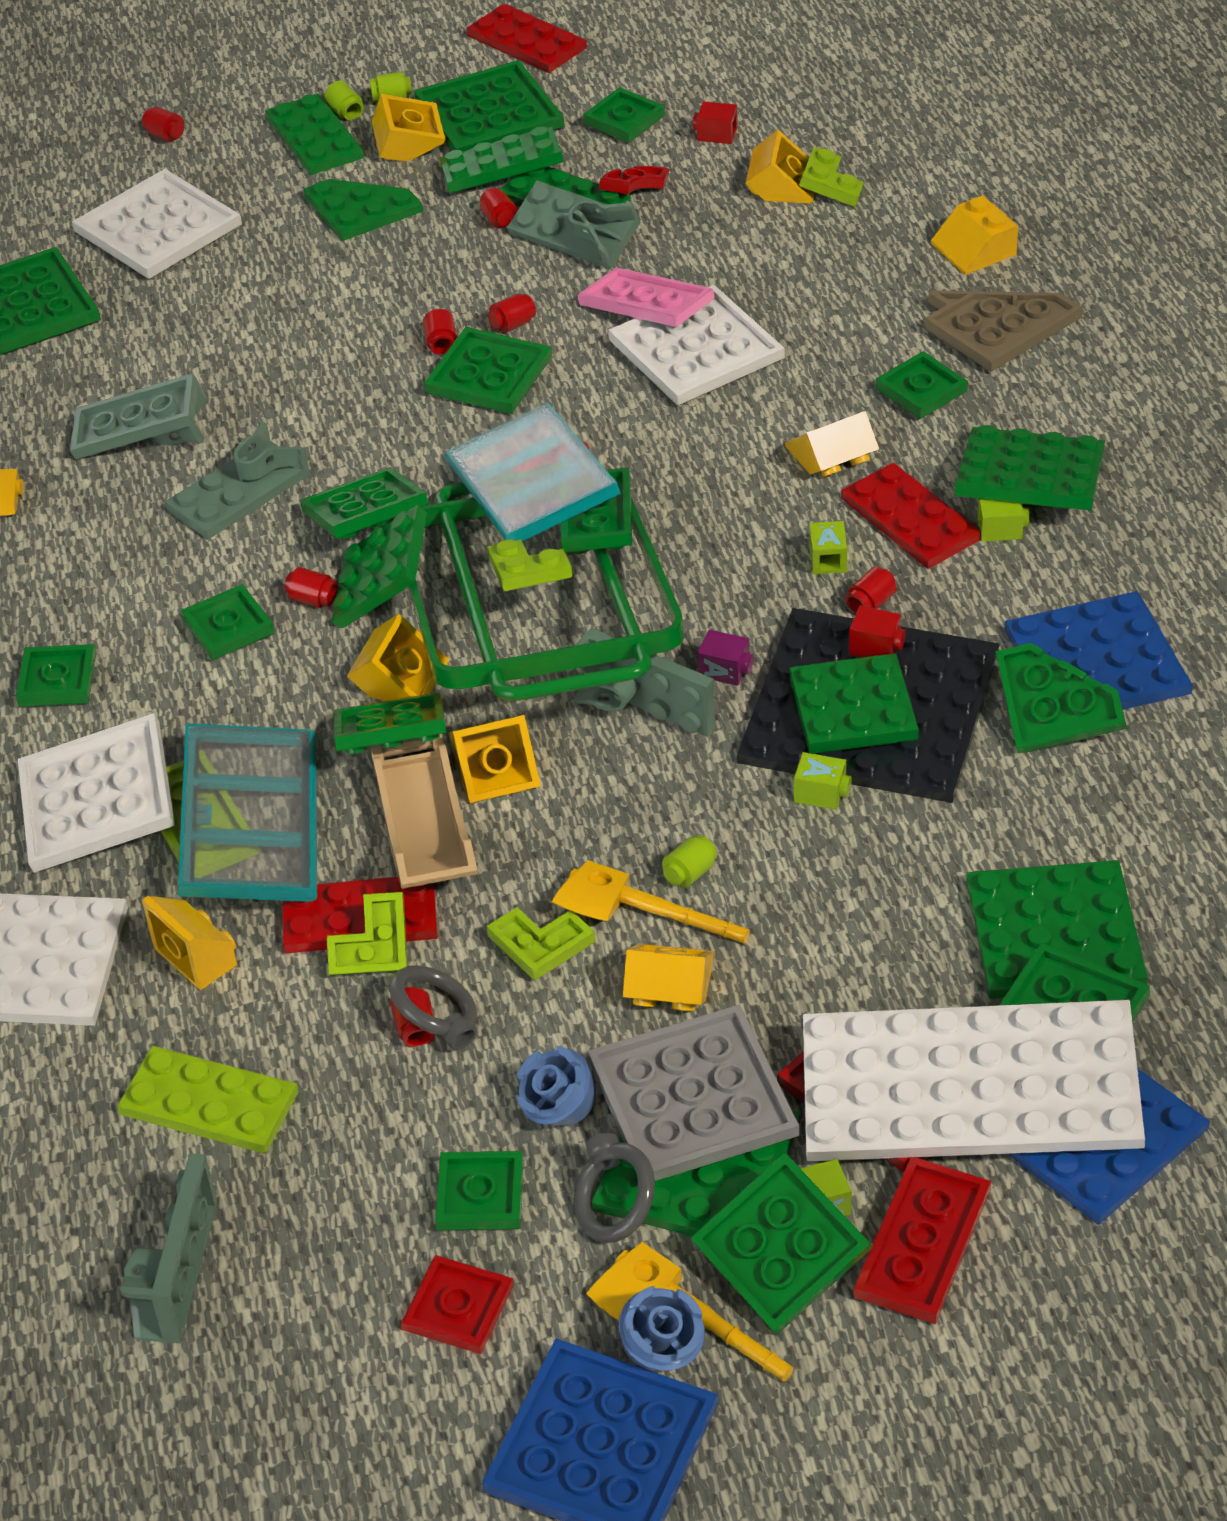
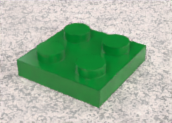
[583,87,665,143]
[876,351,968,419]
[181,584,275,660]
[16,644,96,707]
[435,1151,524,1231]

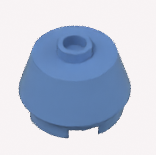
[516,1046,596,1127]
[619,1286,705,1373]

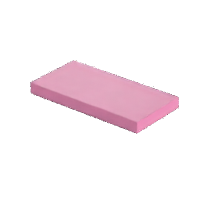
[578,267,715,327]

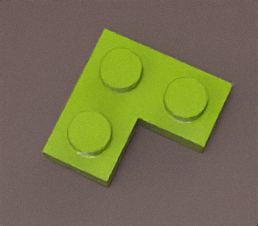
[799,146,864,207]
[487,540,573,591]
[327,892,408,976]
[486,907,596,981]

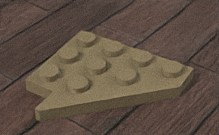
[924,290,1083,372]

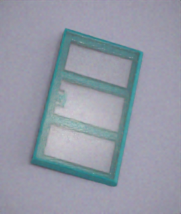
[444,403,621,541]
[178,723,317,902]

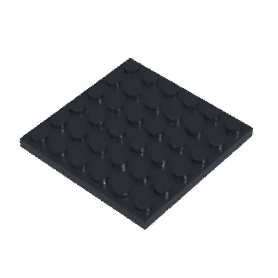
[737,608,1000,803]

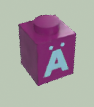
[697,630,754,686]

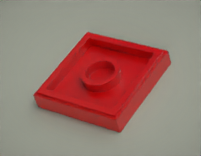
[401,1255,514,1354]

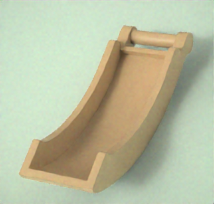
[370,734,478,889]

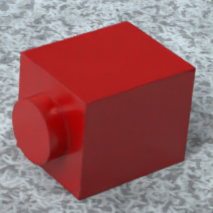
[693,101,738,144]
[849,605,906,658]

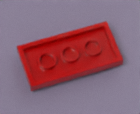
[467,3,587,73]
[841,462,981,569]
[283,876,438,954]
[854,1157,991,1324]

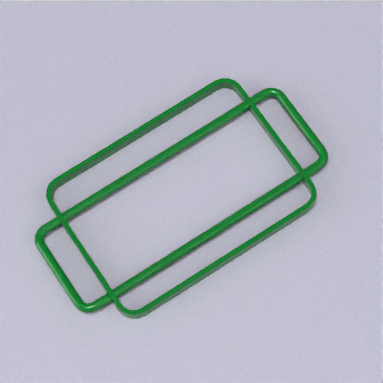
[408,466,684,701]

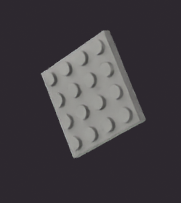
[588,1004,799,1181]

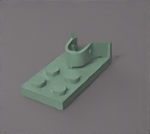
[507,181,641,269]
[70,373,207,459]
[165,421,310,540]
[574,628,715,737]
[120,1153,217,1344]

